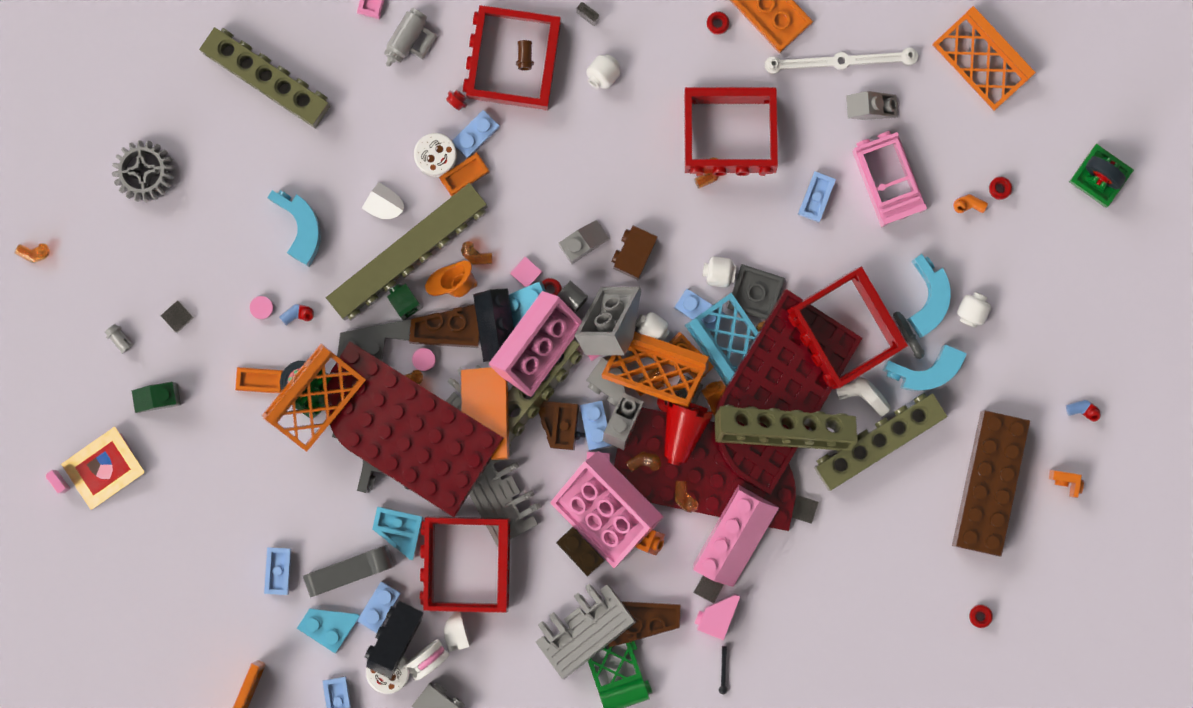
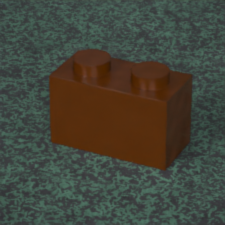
[611,225,658,280]

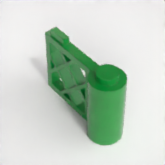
[588,641,653,708]

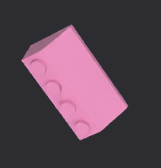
[489,291,582,397]
[693,485,779,587]

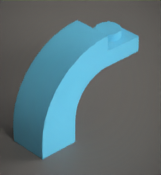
[267,190,321,267]
[907,254,951,338]
[883,345,967,391]

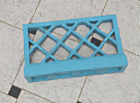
[685,293,759,386]

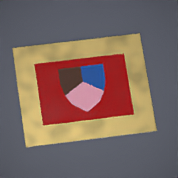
[61,427,145,510]

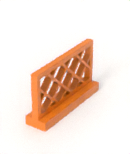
[932,6,1036,111]
[602,331,709,408]
[262,344,366,452]

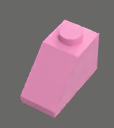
[694,594,740,640]

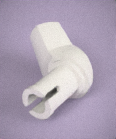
[836,377,891,416]

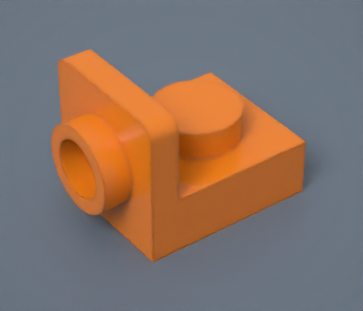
[701,381,726,418]
[1049,470,1084,498]
[635,530,665,555]

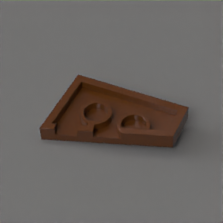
[409,304,479,348]
[609,601,681,648]

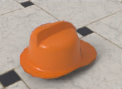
[425,260,478,298]

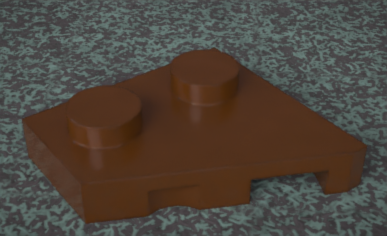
[538,401,579,451]

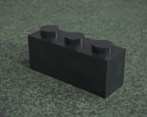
[473,288,514,362]
[364,601,424,679]

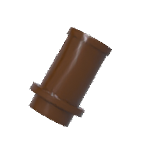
[516,40,534,71]

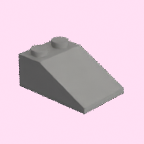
[575,287,641,355]

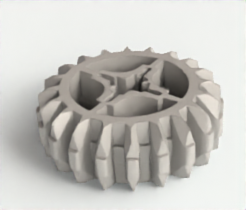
[112,140,175,202]

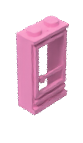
[852,131,927,228]

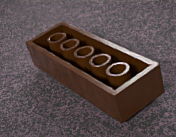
[952,410,1030,557]

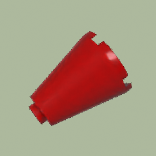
[664,401,713,466]

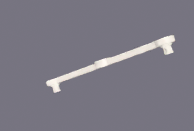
[764,48,918,74]

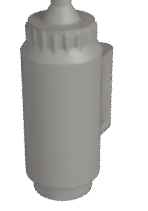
[384,8,437,67]

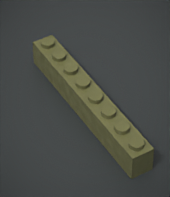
[325,183,488,321]

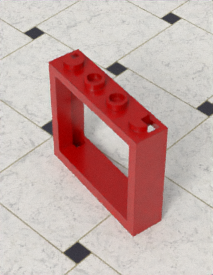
[463,5,561,110]
[684,87,778,176]
[787,266,908,389]
[419,516,511,613]

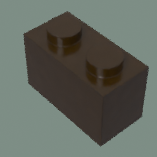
[556,527,604,577]

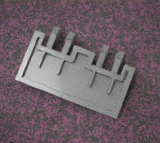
[469,450,541,547]
[536,584,636,679]

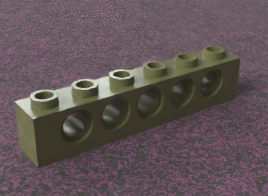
[199,27,331,129]
[508,340,583,448]
[814,393,948,491]
[715,405,858,451]

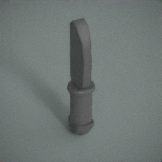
[893,312,924,359]

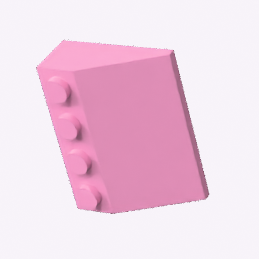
[550,451,664,568]

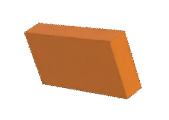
[439,153,490,197]
[235,367,283,393]

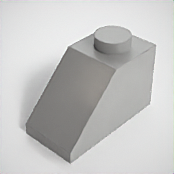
[559,220,610,264]

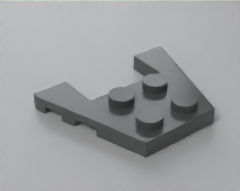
[337,319,411,361]

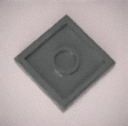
[727,264,785,321]

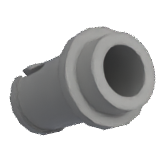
[105,324,134,354]

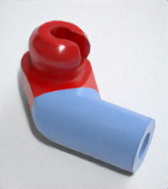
[279,304,314,326]
[1066,400,1101,422]

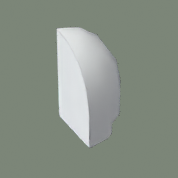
[362,182,404,219]
[444,612,470,652]

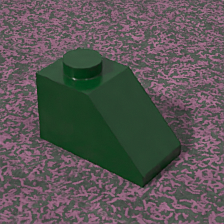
[387,283,423,320]
[131,382,181,413]

